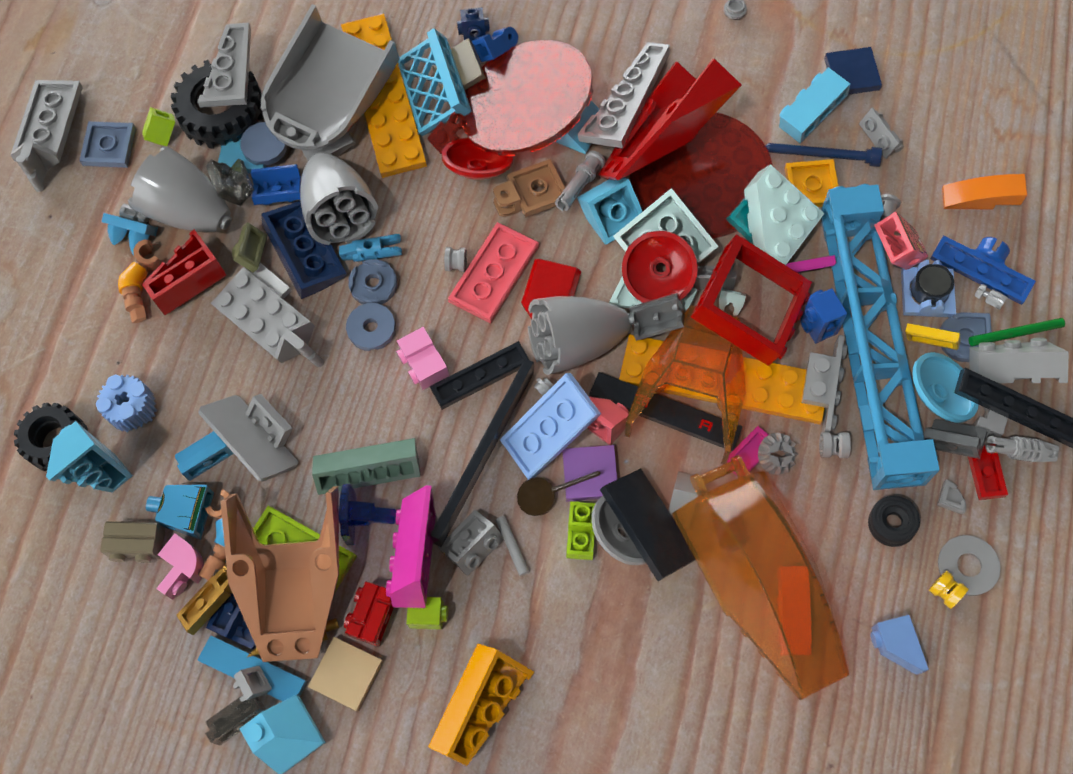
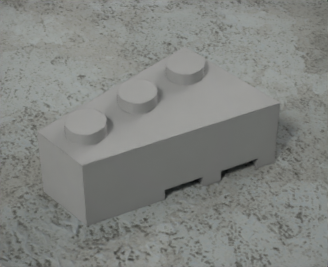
[969,338,1069,383]

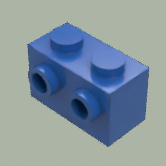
[801,288,847,344]

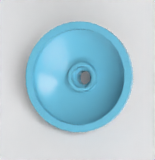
[912,352,979,423]

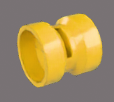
[928,570,969,609]

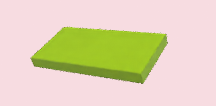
[253,505,357,594]

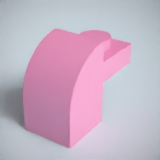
[156,533,204,600]

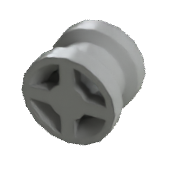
[444,247,467,272]

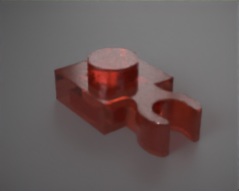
[427,112,467,154]

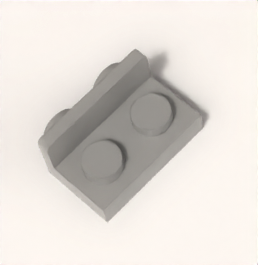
[438,510,503,576]

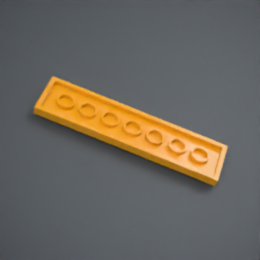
[341,14,427,178]
[619,334,824,425]

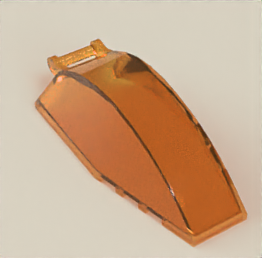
[672,455,849,700]

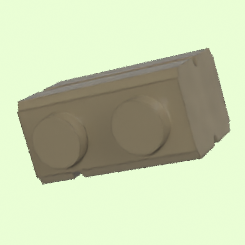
[100,521,165,563]

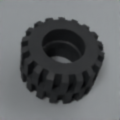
[14,403,88,471]

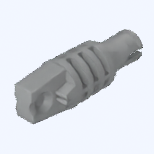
[985,436,1059,462]

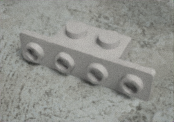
[801,335,847,432]

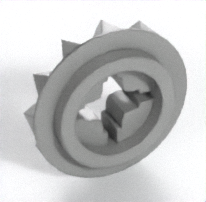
[758,433,798,475]

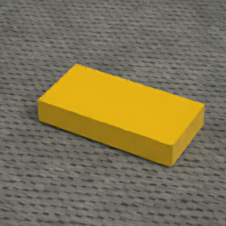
[905,323,961,350]

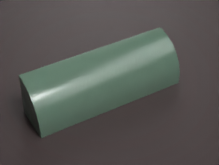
[312,438,421,495]

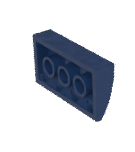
[261,201,346,299]

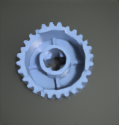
[96,374,157,432]

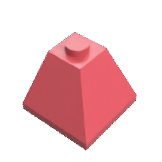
[587,397,630,445]

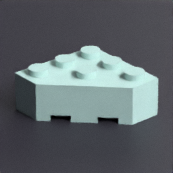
[744,164,825,265]
[613,188,719,263]

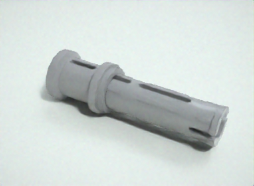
[555,150,606,211]

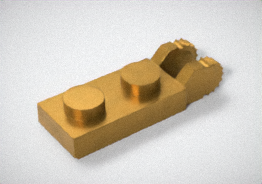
[177,565,232,636]

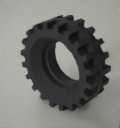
[171,60,264,149]

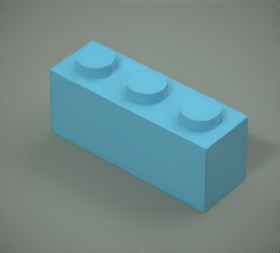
[779,67,850,144]

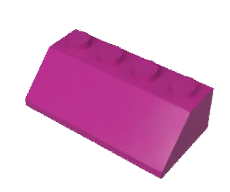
[386,485,436,608]

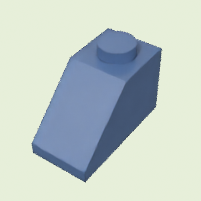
[870,615,929,675]

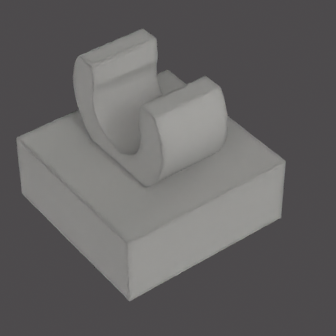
[233,666,272,702]

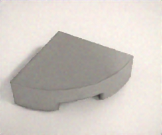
[937,479,966,515]

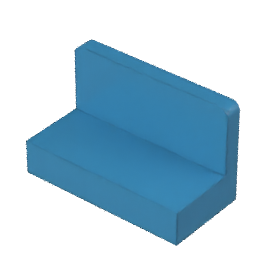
[175,431,234,481]

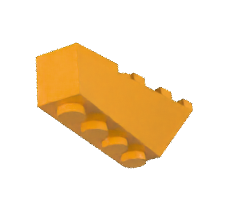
[428,643,534,766]

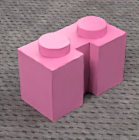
[396,327,449,390]

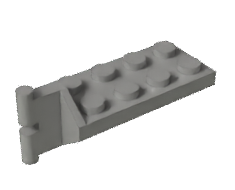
[11,80,83,192]
[211,267,324,367]

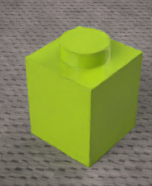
[406,597,448,630]

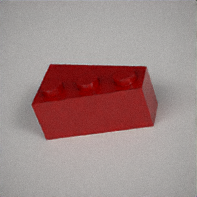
[142,229,227,315]

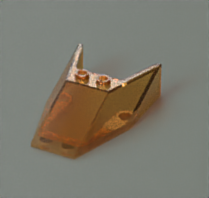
[625,305,746,465]

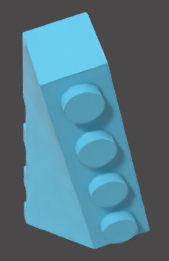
[46,421,133,493]

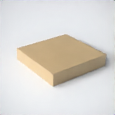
[308,637,383,712]

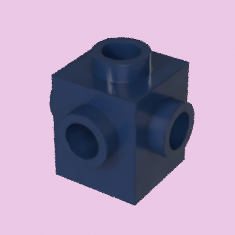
[457,7,490,41]

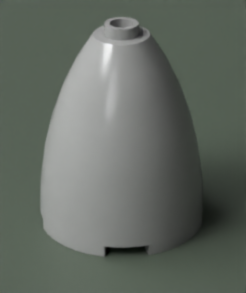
[128,146,232,232]
[300,153,378,245]
[528,296,632,375]

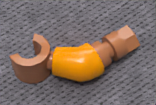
[118,239,161,323]

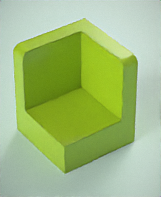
[142,107,175,146]

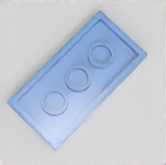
[500,373,601,480]

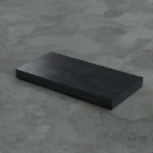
[600,468,699,582]

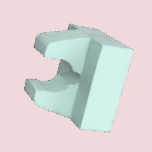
[719,288,746,316]

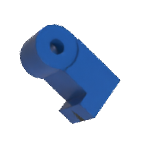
[472,27,518,62]

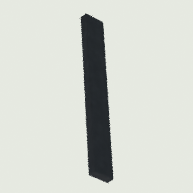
[430,359,534,547]

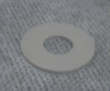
[938,535,1000,596]

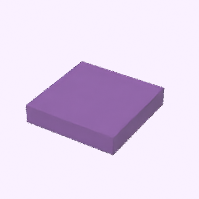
[562,445,617,502]

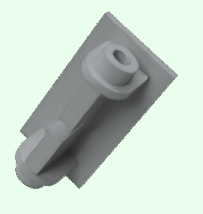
[859,107,904,159]

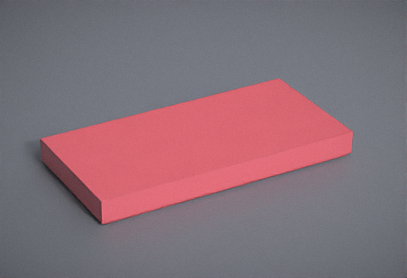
[448,222,539,324]

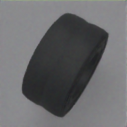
[868,496,920,547]

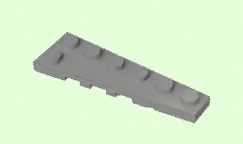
[578,42,670,148]

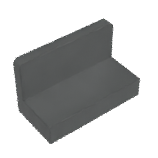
[924,419,988,459]

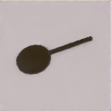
[517,471,601,516]

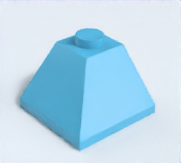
[240,695,326,774]

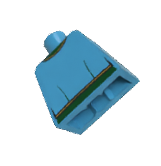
[146,485,214,540]

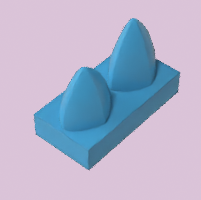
[101,213,158,255]

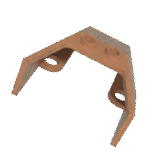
[221,486,339,662]

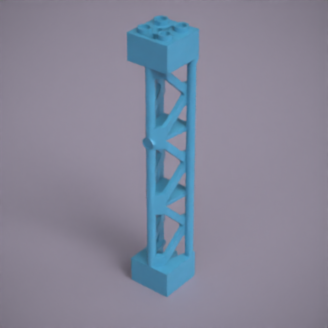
[821,184,940,490]

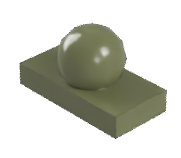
[232,222,267,273]

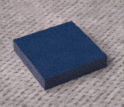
[824,47,882,95]

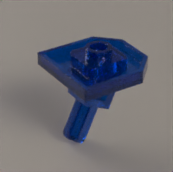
[339,484,396,545]

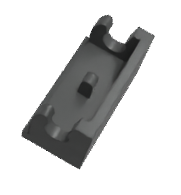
[629,293,686,341]

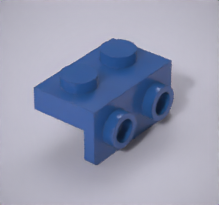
[251,164,301,205]

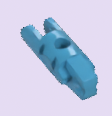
[339,234,402,262]

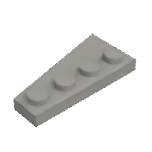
[198,23,251,107]

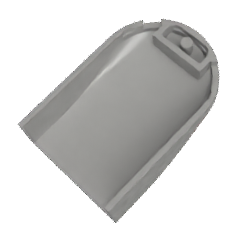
[261,4,399,150]

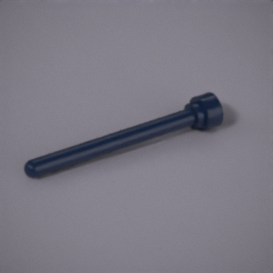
[765,143,882,167]

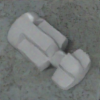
[119,204,149,224]
[975,284,1008,310]

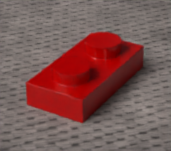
[968,444,1008,500]

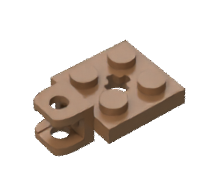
[493,159,565,218]

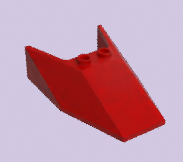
[598,58,742,181]

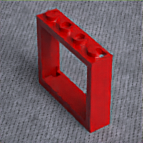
[691,234,812,366]

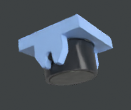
[901,260,956,317]

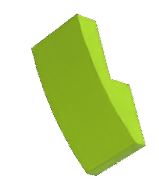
[566,501,596,560]

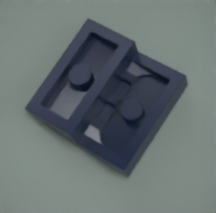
[206,593,256,650]

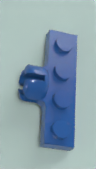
[930,235,1036,305]

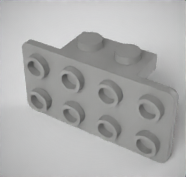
[198,394,298,481]

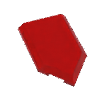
[521,259,581,319]

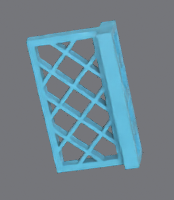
[398,28,472,136]

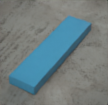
[197,635,307,702]

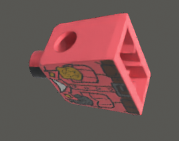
[874,212,928,270]

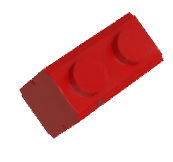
[344,581,394,647]

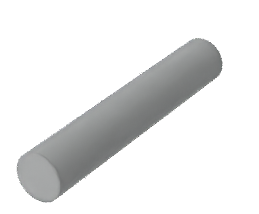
[496,516,529,576]

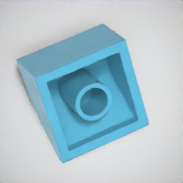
[577,177,643,244]

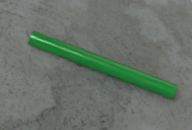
[968,318,1065,346]

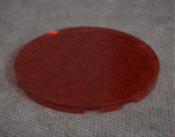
[459,40,594,156]
[630,112,773,238]

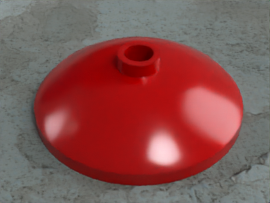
[442,137,513,180]
[622,231,698,303]

